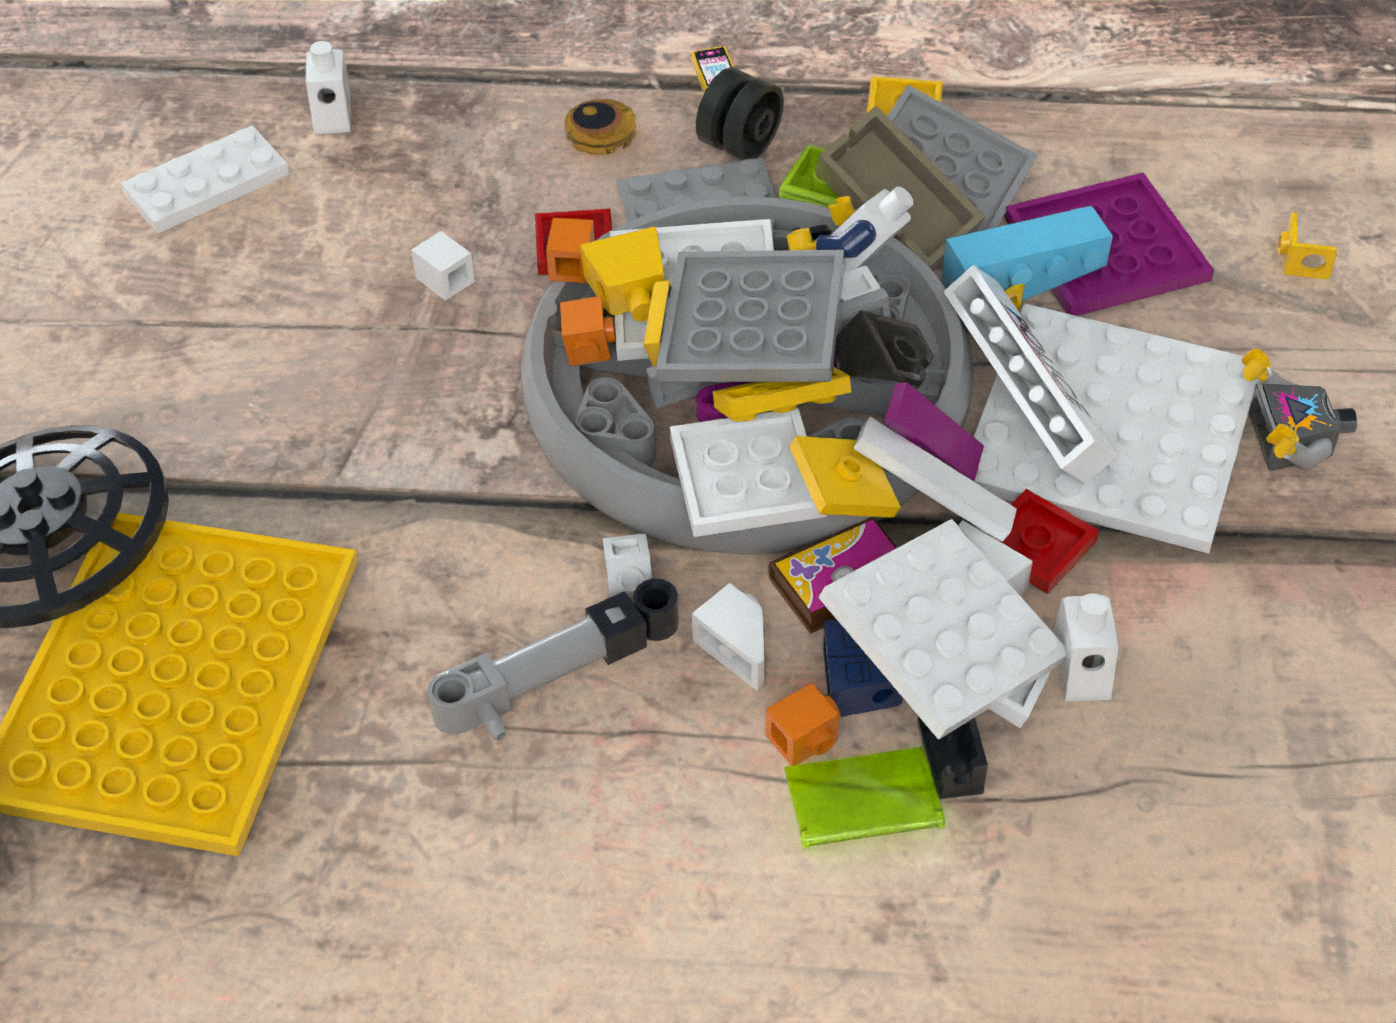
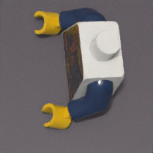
[787,186,914,271]

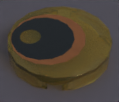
[564,99,636,155]

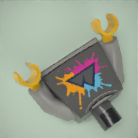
[1241,348,1357,471]

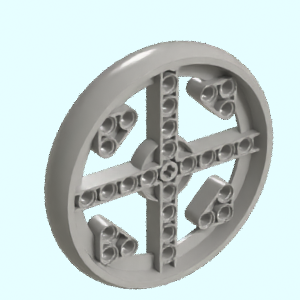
[521,196,973,554]

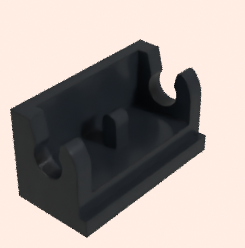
[917,717,988,800]

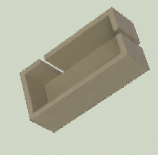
[815,106,985,272]

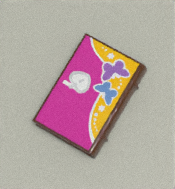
[768,517,897,634]

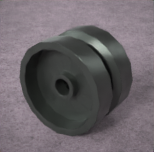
[696,67,784,160]

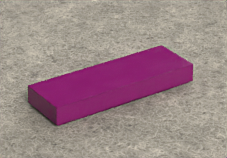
[884,382,984,481]

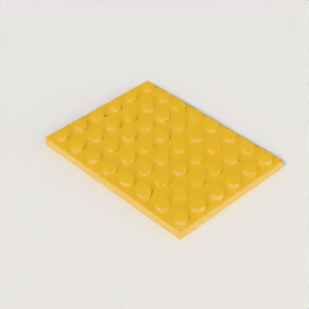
[0,513,358,857]

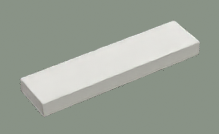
[853,417,1017,542]

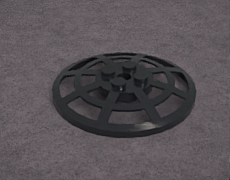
[0,425,169,629]

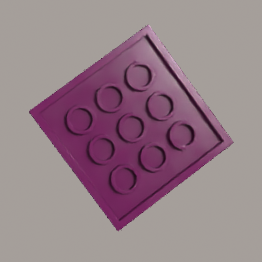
[1004,172,1214,316]

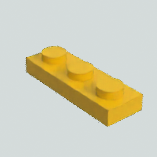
[713,366,851,422]

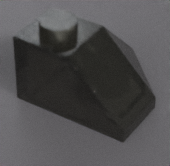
[834,310,934,387]

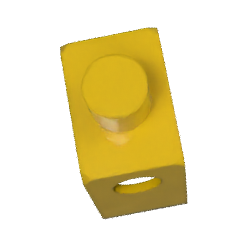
[580,226,665,322]

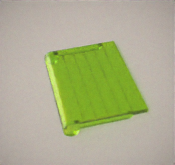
[784,747,945,849]

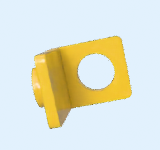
[1278,212,1337,279]

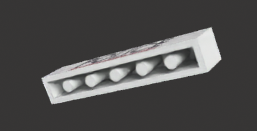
[943,265,1118,483]

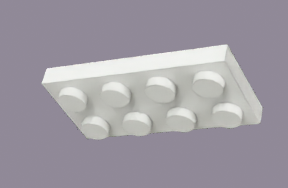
[121,125,290,234]

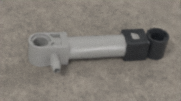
[428,579,679,740]

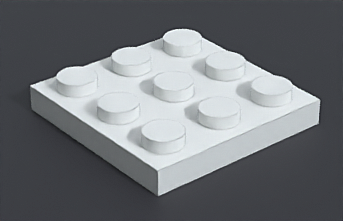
[670,408,827,537]

